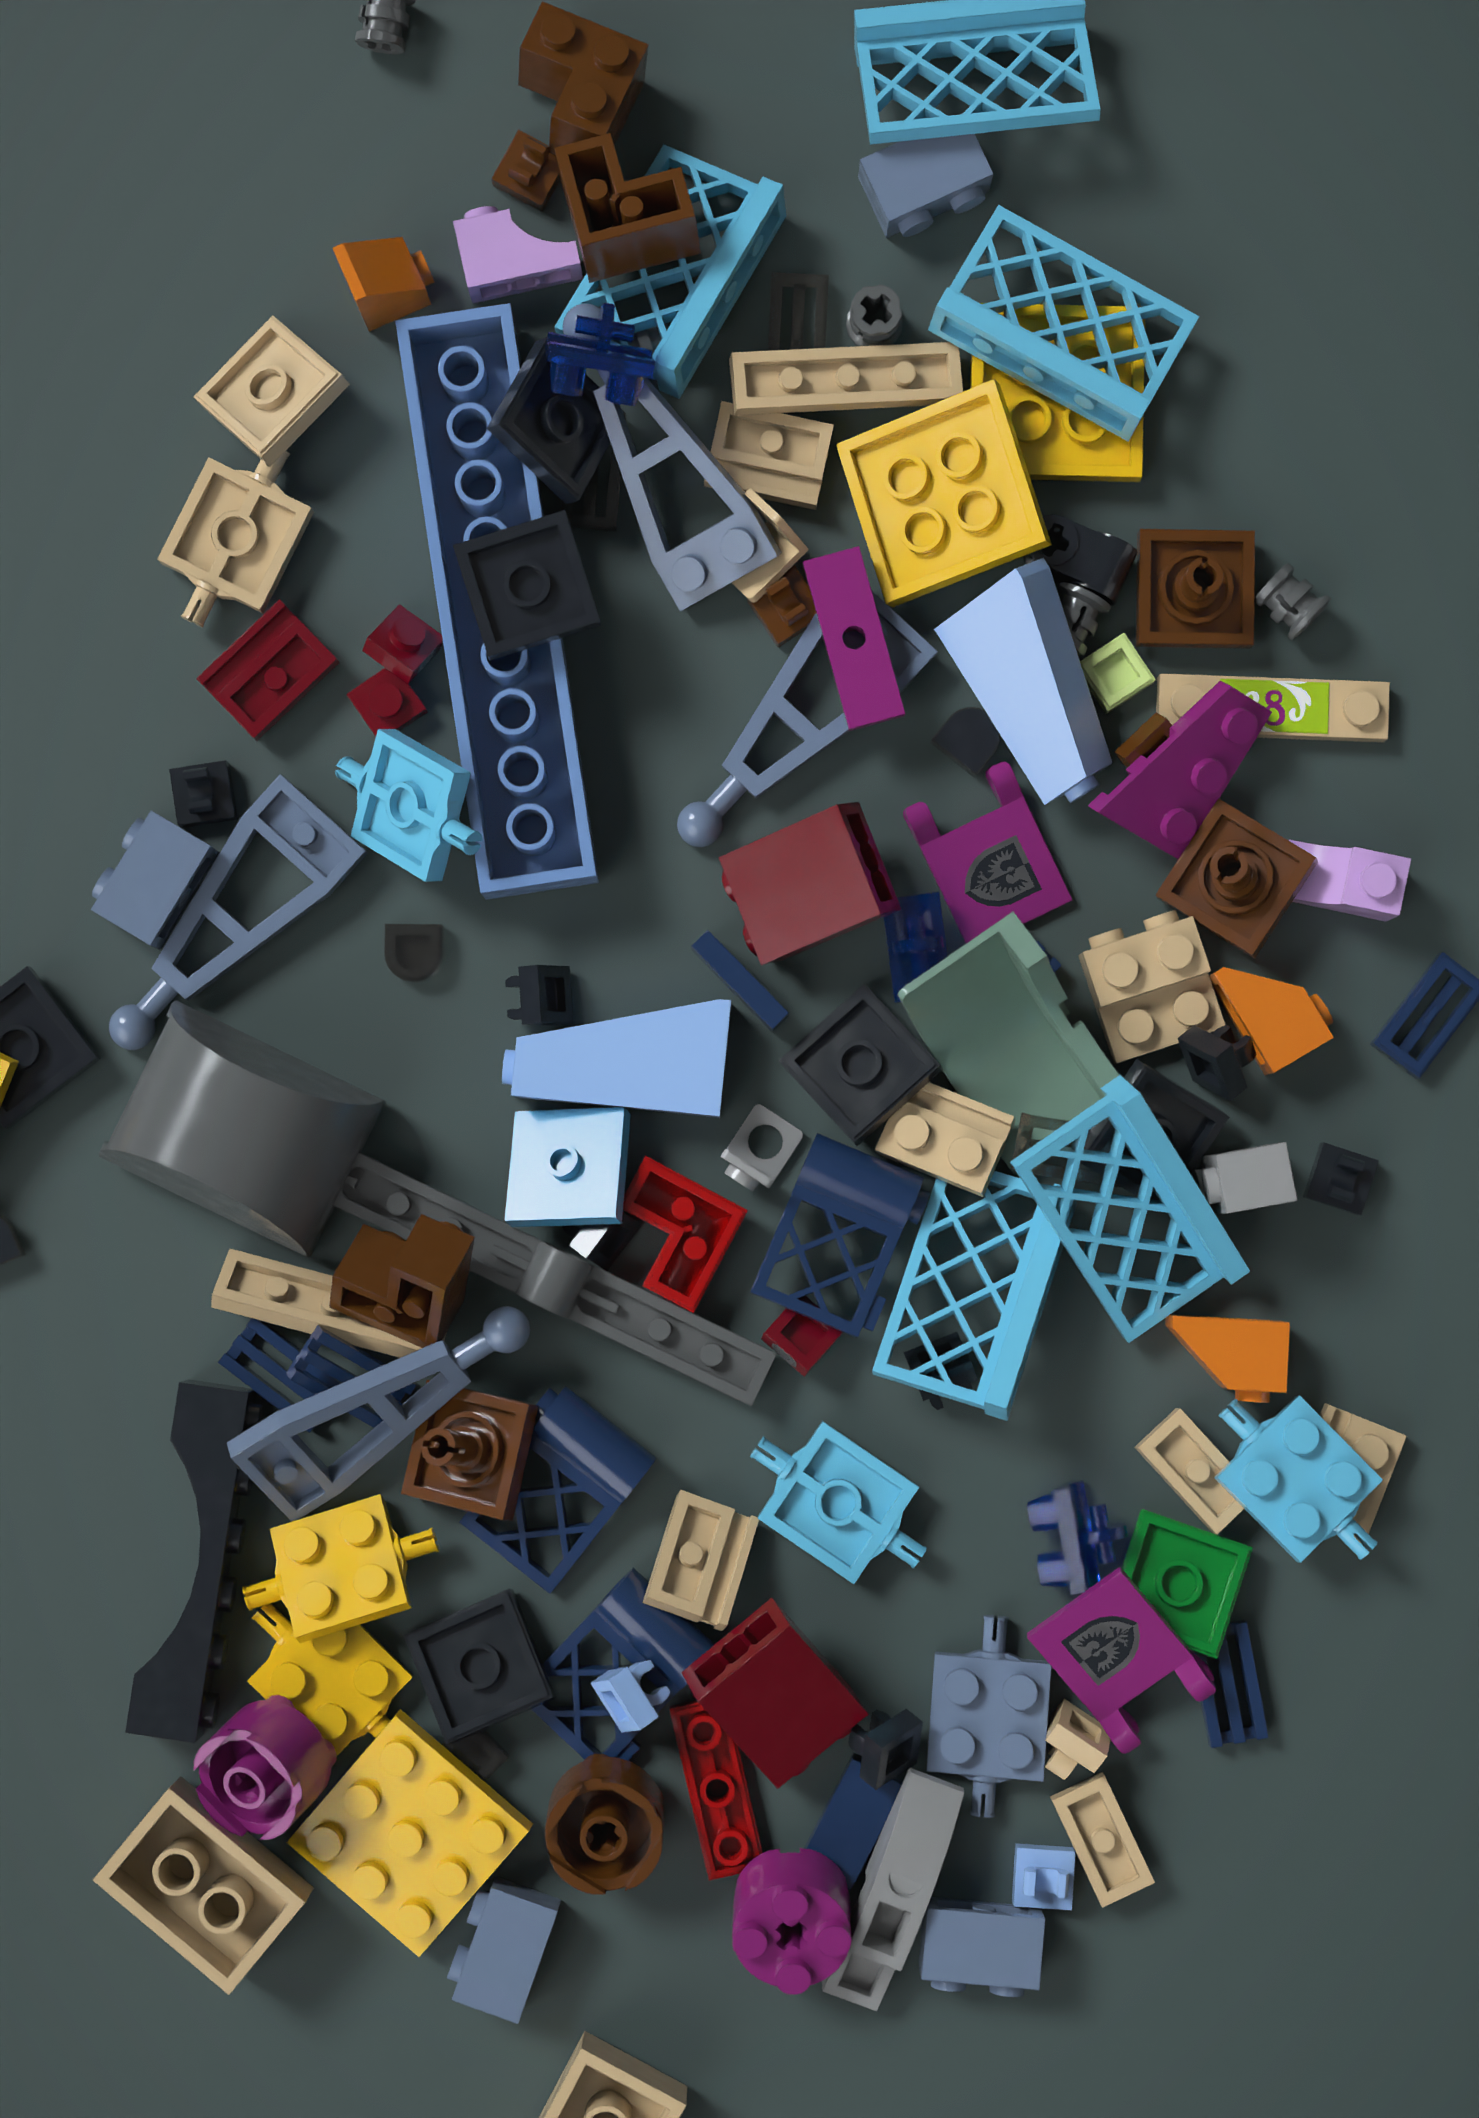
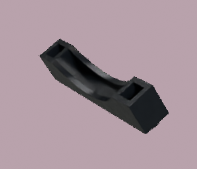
[125,1379,263,1743]

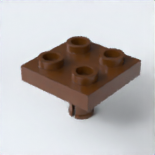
[1136,529,1255,649]
[1155,798,1318,959]
[401,1380,539,1521]

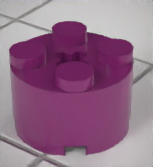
[193,1695,337,1840]
[732,1848,851,1995]

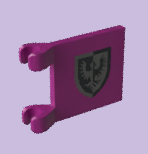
[903,762,1072,944]
[1027,1567,1216,1754]

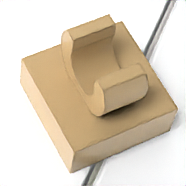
[1045,1699,1110,1780]

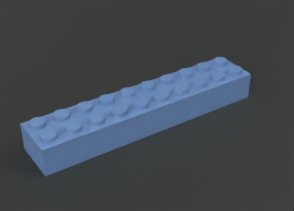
[395,303,599,900]

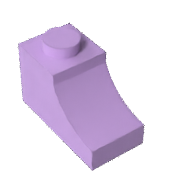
[453,206,583,304]
[1288,840,1411,922]

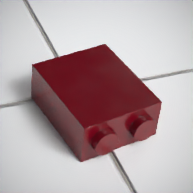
[719,802,901,965]
[681,1598,868,1789]

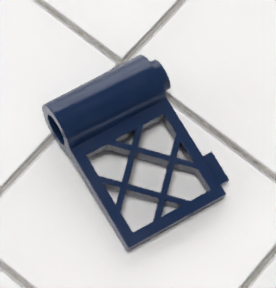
[750,1133,930,1338]
[459,1386,657,1594]
[531,1567,715,1761]

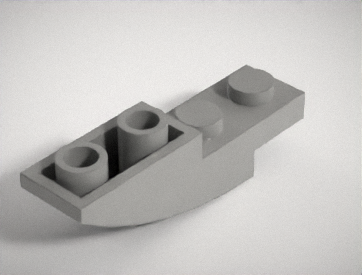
[822,1768,964,2011]

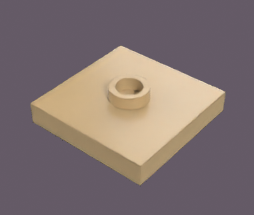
[194,315,350,467]

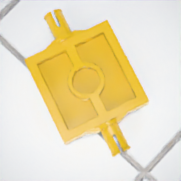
[242,1494,440,1643]
[247,1603,413,1757]

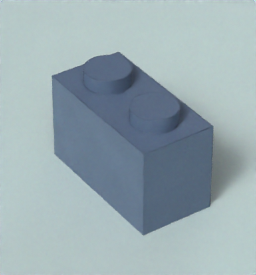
[858,113,993,238]
[91,811,220,950]
[447,1876,561,2024]
[919,1897,1045,1997]

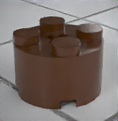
[545,1754,665,1894]

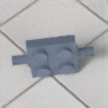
[927,1615,1051,1818]

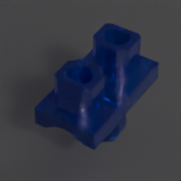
[545,302,655,406]
[883,892,948,1003]
[1027,1480,1128,1595]

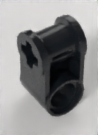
[1023,514,1138,606]

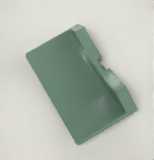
[898,912,1119,1177]

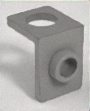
[720,1104,803,1192]

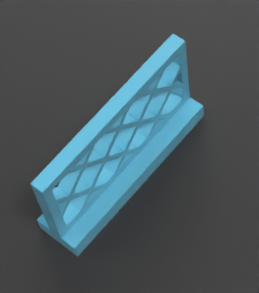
[854,0,1101,145]
[554,145,786,399]
[928,205,1199,442]
[1010,1075,1250,1343]
[872,1171,1077,1421]

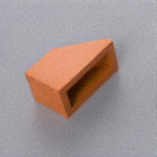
[332,237,434,332]
[1209,967,1334,1075]
[1165,1314,1290,1403]

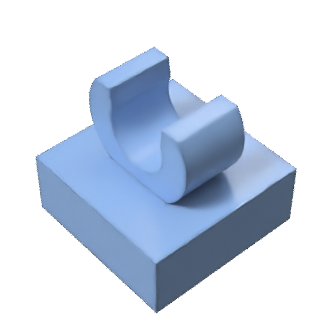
[591,1660,670,1733]
[1012,1843,1075,1910]

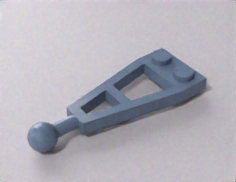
[563,303,782,611]
[677,590,938,847]
[109,774,368,1050]
[227,1306,530,1522]

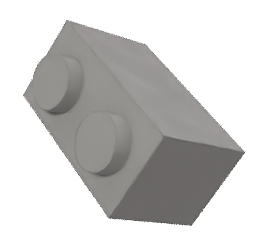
[1194,1142,1297,1214]

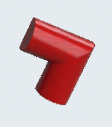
[623,1156,748,1313]

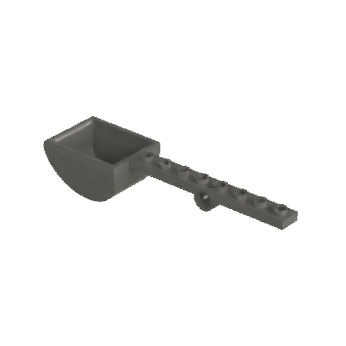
[99,1000,777,1406]

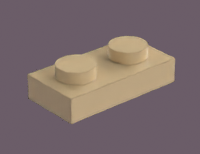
[1134,1408,1244,1534]
[1050,1772,1155,1908]

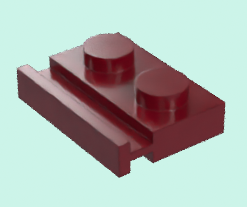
[196,599,340,741]

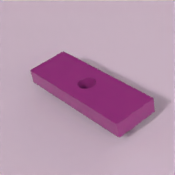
[803,546,905,731]

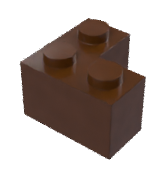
[518,1,649,155]
[554,133,701,283]
[329,1214,475,1348]

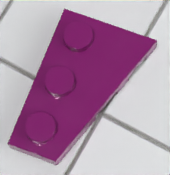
[1088,681,1272,859]

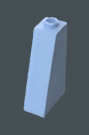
[934,558,1112,805]
[502,999,731,1118]

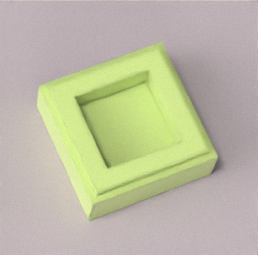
[1080,633,1156,714]

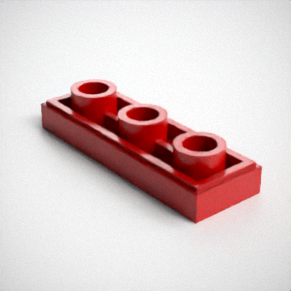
[669,1700,763,1881]

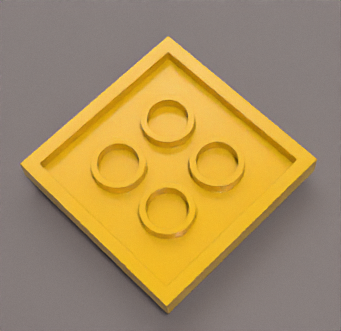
[970,303,1145,482]
[836,379,1052,608]
[287,1709,533,1957]

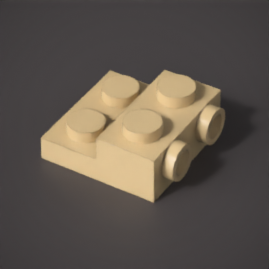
[1078,910,1225,1064]

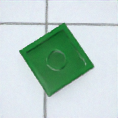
[1121,1509,1253,1660]

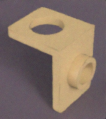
[732,488,809,603]

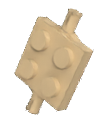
[157,451,314,628]

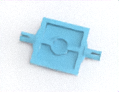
[335,729,483,882]
[1214,1395,1383,1563]
[750,1420,927,1584]

